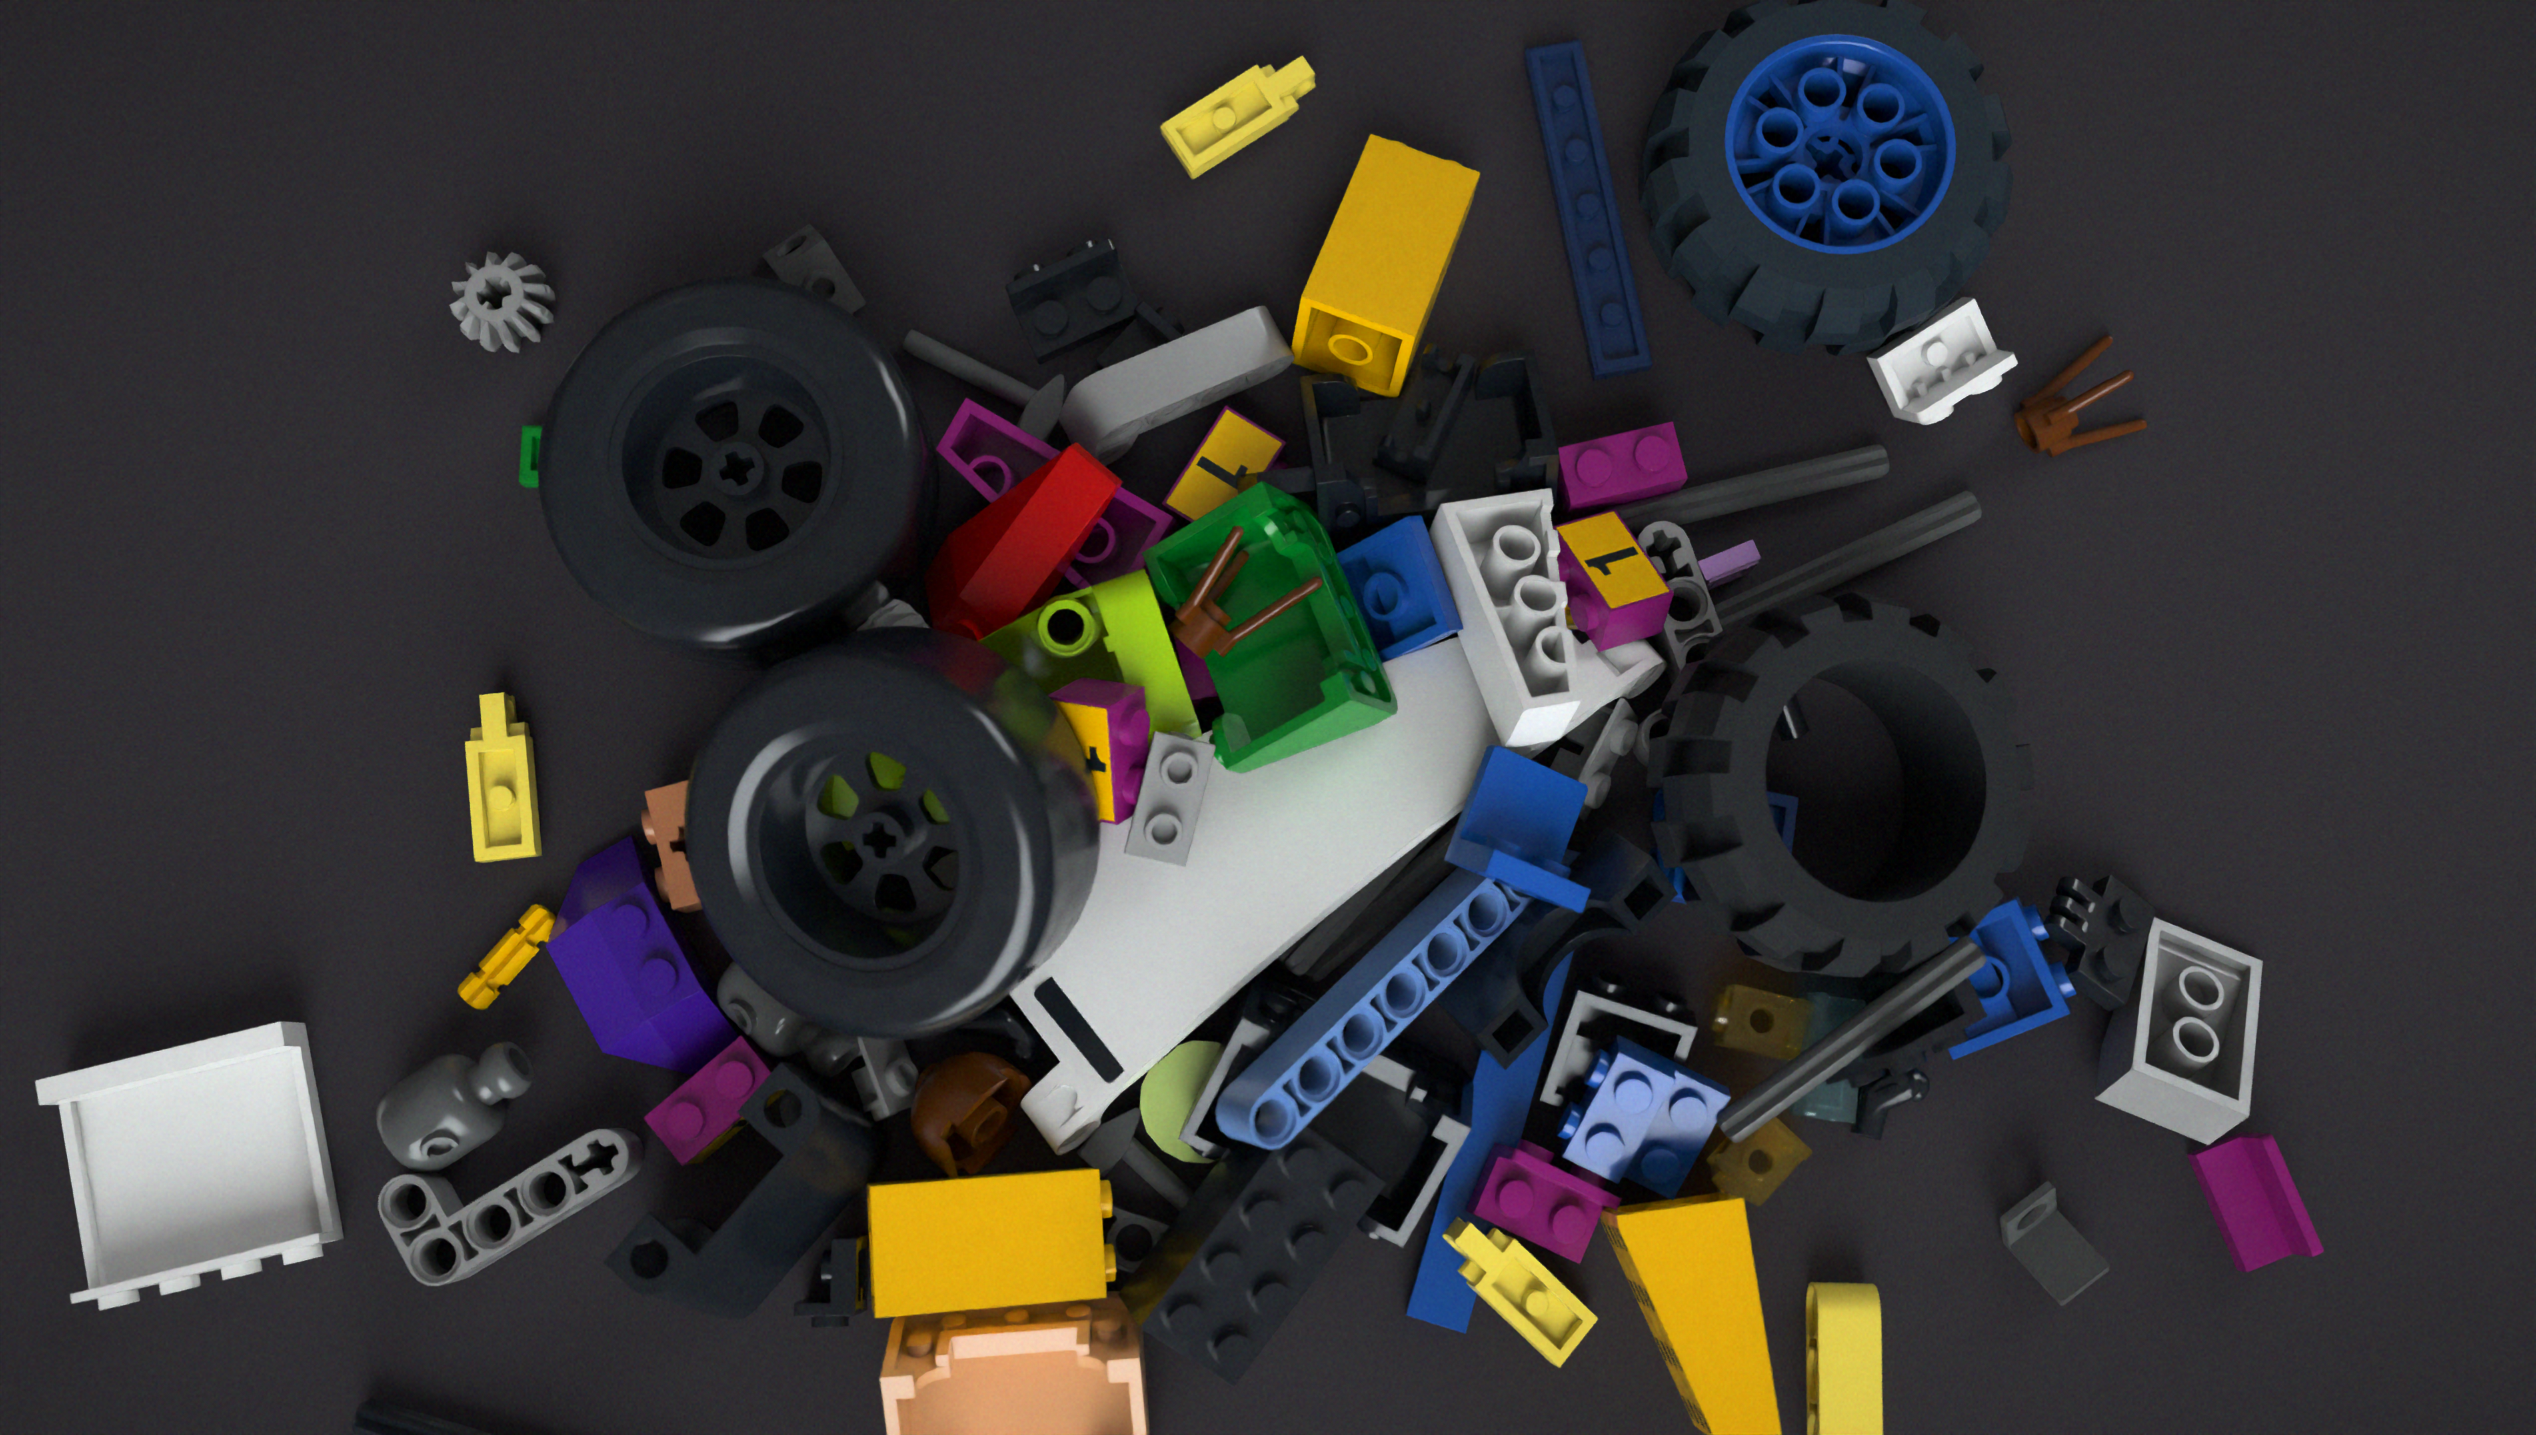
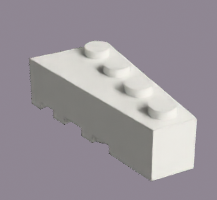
[1428,488,1582,749]

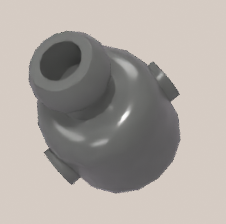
[716,959,860,1078]
[376,1041,535,1173]

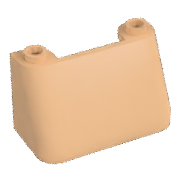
[880,1291,1150,1435]

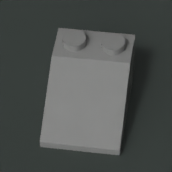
[2094,917,2263,1145]

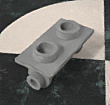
[1550,697,1638,823]
[1124,731,1216,867]
[851,1037,919,1122]

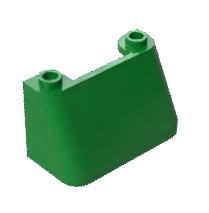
[1142,481,1398,773]

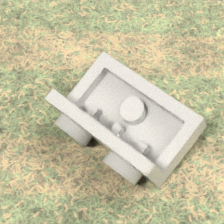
[1866,297,2018,425]

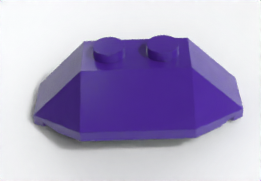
[546,835,743,1075]

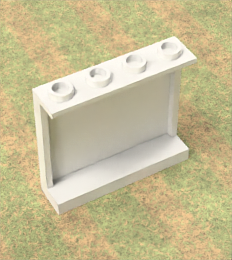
[35,1021,344,1310]

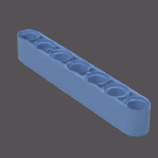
[1216,866,1536,1150]

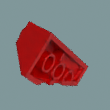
[923,442,1123,642]

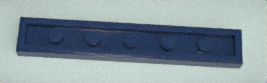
[1523,39,1653,381]

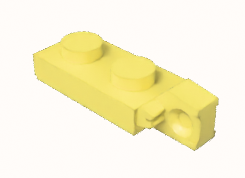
[1160,55,1316,180]
[465,692,542,863]
[1441,1217,1598,1368]

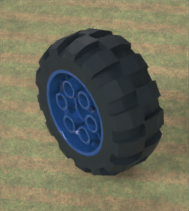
[1638,0,2014,356]

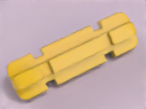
[457,904,557,1010]

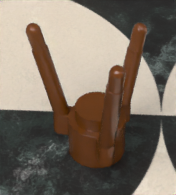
[2014,335,2147,458]
[1167,525,1323,660]

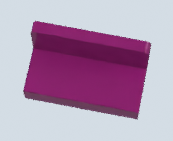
[2186,1132,2324,1272]

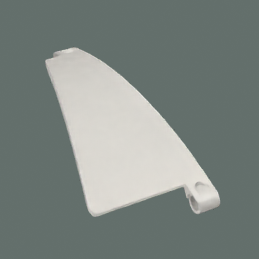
[931,634,1667,1155]

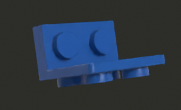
[1444,744,1591,913]

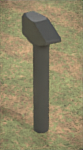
[902,329,1067,445]
[1077,1108,1195,1211]

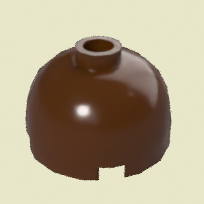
[910,1051,1033,1178]

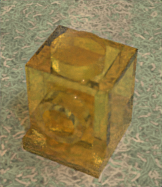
[1709,984,1811,1062]
[1706,1116,1813,1206]

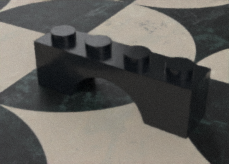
[1436,827,1678,1070]

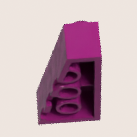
[936,397,1180,590]

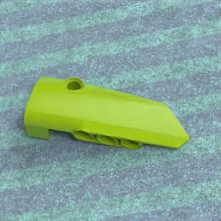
[832,568,1203,851]

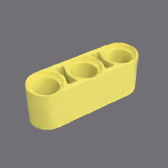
[1806,1282,1883,1435]

